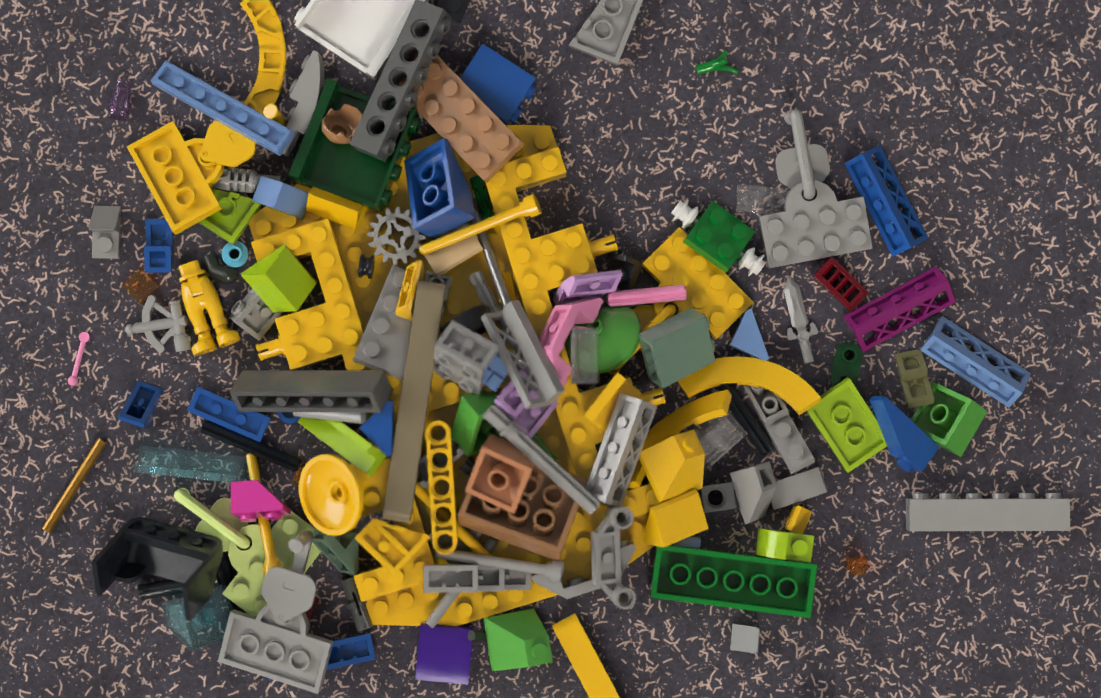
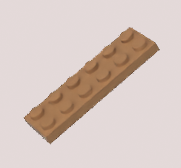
[399,53,525,183]

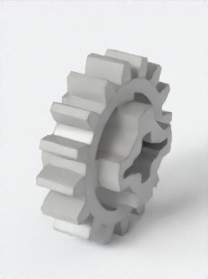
[367,207,426,265]

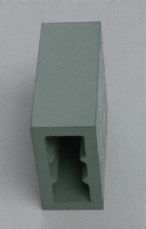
[638,308,715,388]

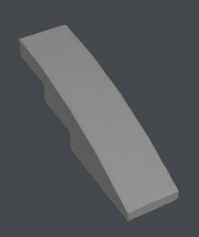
[424,563,531,593]

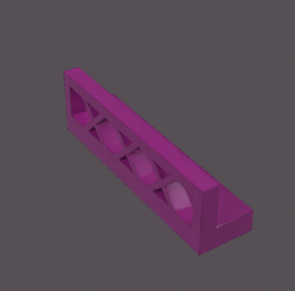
[844,266,956,352]

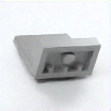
[433,320,499,395]

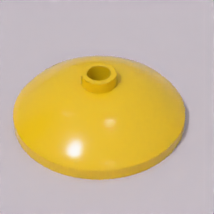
[299,454,363,536]

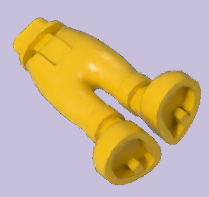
[178,260,240,356]

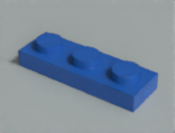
[187,386,272,442]

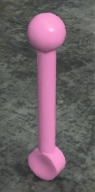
[68,332,90,386]

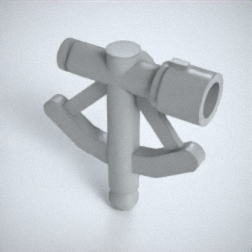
[125,295,192,353]

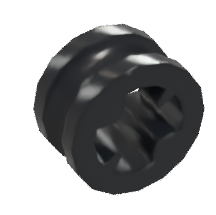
[358,254,375,279]

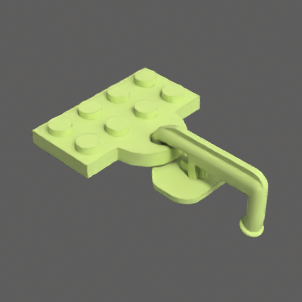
[174,488,321,617]

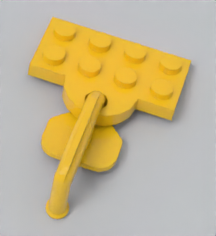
[127,103,287,235]
[608,227,754,375]

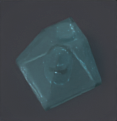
[161,585,230,651]

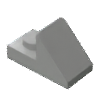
[89,206,121,259]

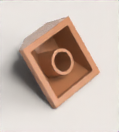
[465,434,533,514]

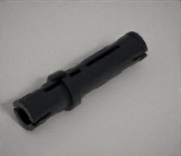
[138,574,221,601]

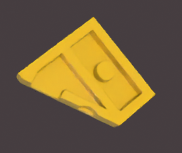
[354,518,430,576]

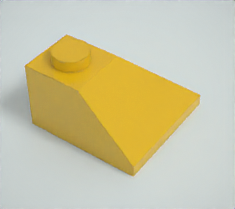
[639,430,705,503]

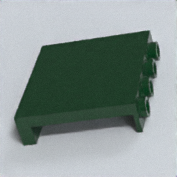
[289,78,421,212]

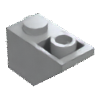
[730,461,777,524]

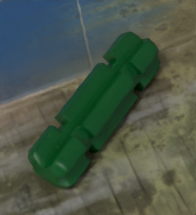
[470,175,495,220]

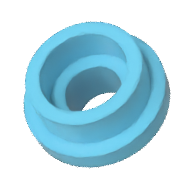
[222,241,249,268]

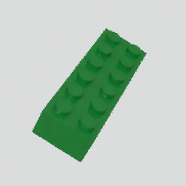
[649,544,817,618]

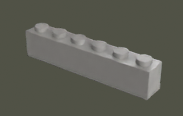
[906,493,1070,531]

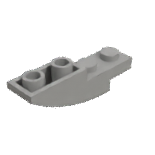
[282,50,325,158]
[743,385,815,474]

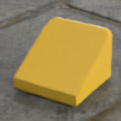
[784,504,812,534]

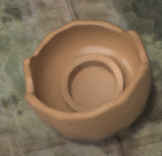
[321,104,363,144]

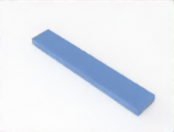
[151,60,295,156]

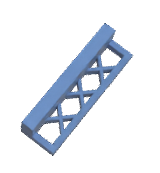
[920,316,1031,408]

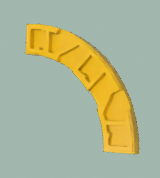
[240,0,287,115]
[677,357,822,415]
[616,389,732,491]

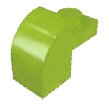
[755,528,814,563]

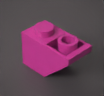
[231,480,291,522]

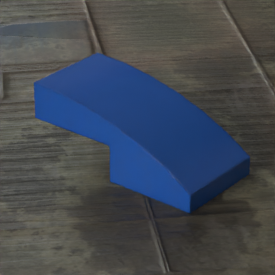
[144,219,173,273]

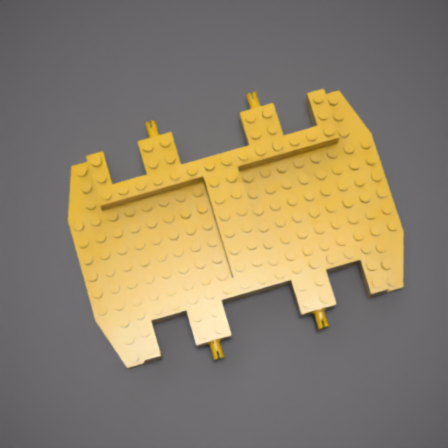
[249,125,667,626]

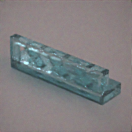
[133,445,246,483]

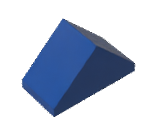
[118,381,163,428]
[360,401,394,456]

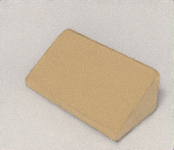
[425,223,483,277]

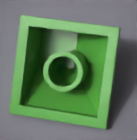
[483,608,553,671]

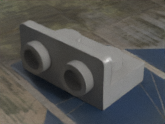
[230,286,282,341]

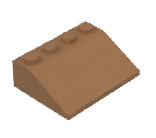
[458,457,588,561]

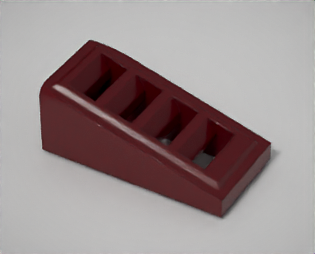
[812,256,869,312]

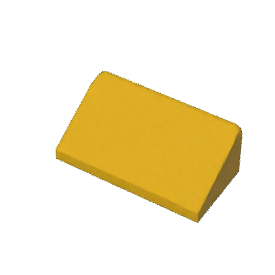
[306,187,363,229]
[395,260,425,321]

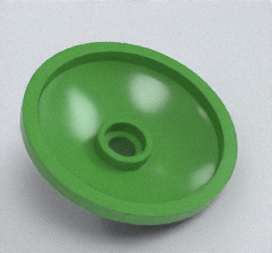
[566,303,642,374]

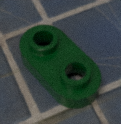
[830,342,862,387]

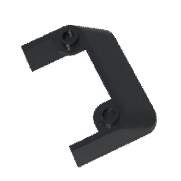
[91,517,223,621]

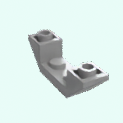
[531,539,636,599]

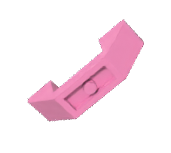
[539,298,603,386]

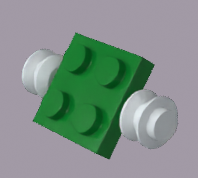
[671,199,766,276]

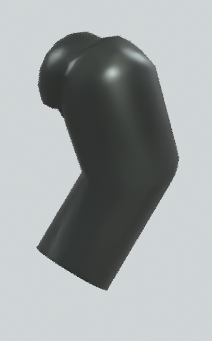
[203,253,239,285]

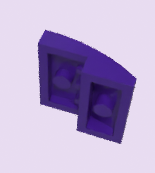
[415,623,474,685]

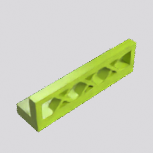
[298,417,386,477]

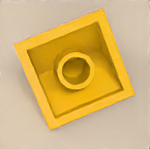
[643,489,709,547]

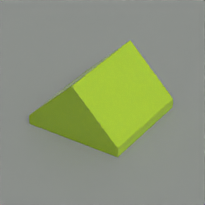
[241,244,317,313]

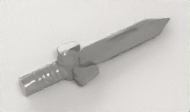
[783,277,818,364]

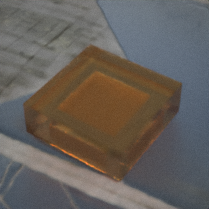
[122,267,160,305]

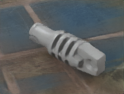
[212,167,281,193]

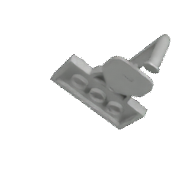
[758,110,873,268]
[218,530,334,694]

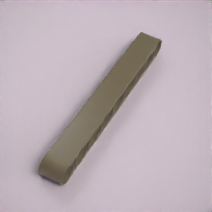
[383,281,446,523]

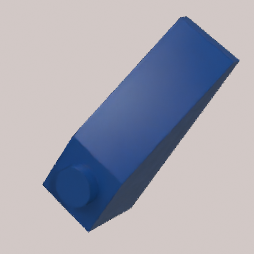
[870,396,939,472]

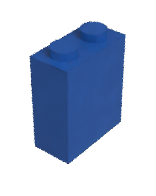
[460,44,538,125]

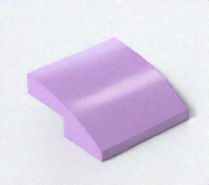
[553,270,623,305]
[494,368,559,438]

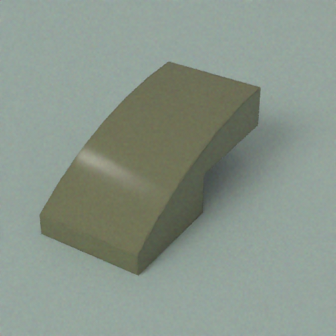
[895,349,934,409]

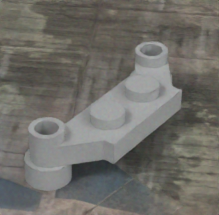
[590,506,636,609]

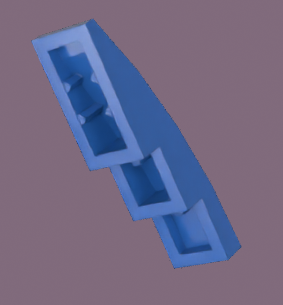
[268,633,375,681]

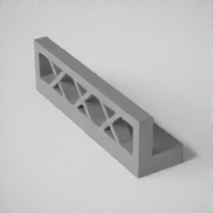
[481,300,565,409]
[585,392,657,506]

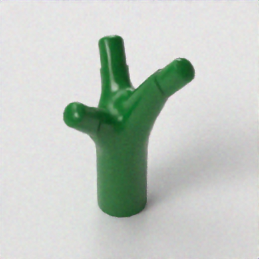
[696,50,738,75]

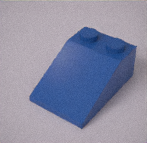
[404,138,475,239]

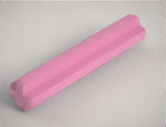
[607,285,687,307]

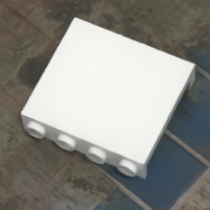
[294,0,430,81]

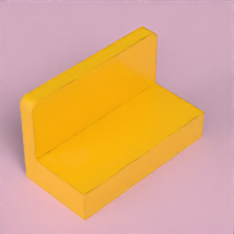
[583,373,641,432]

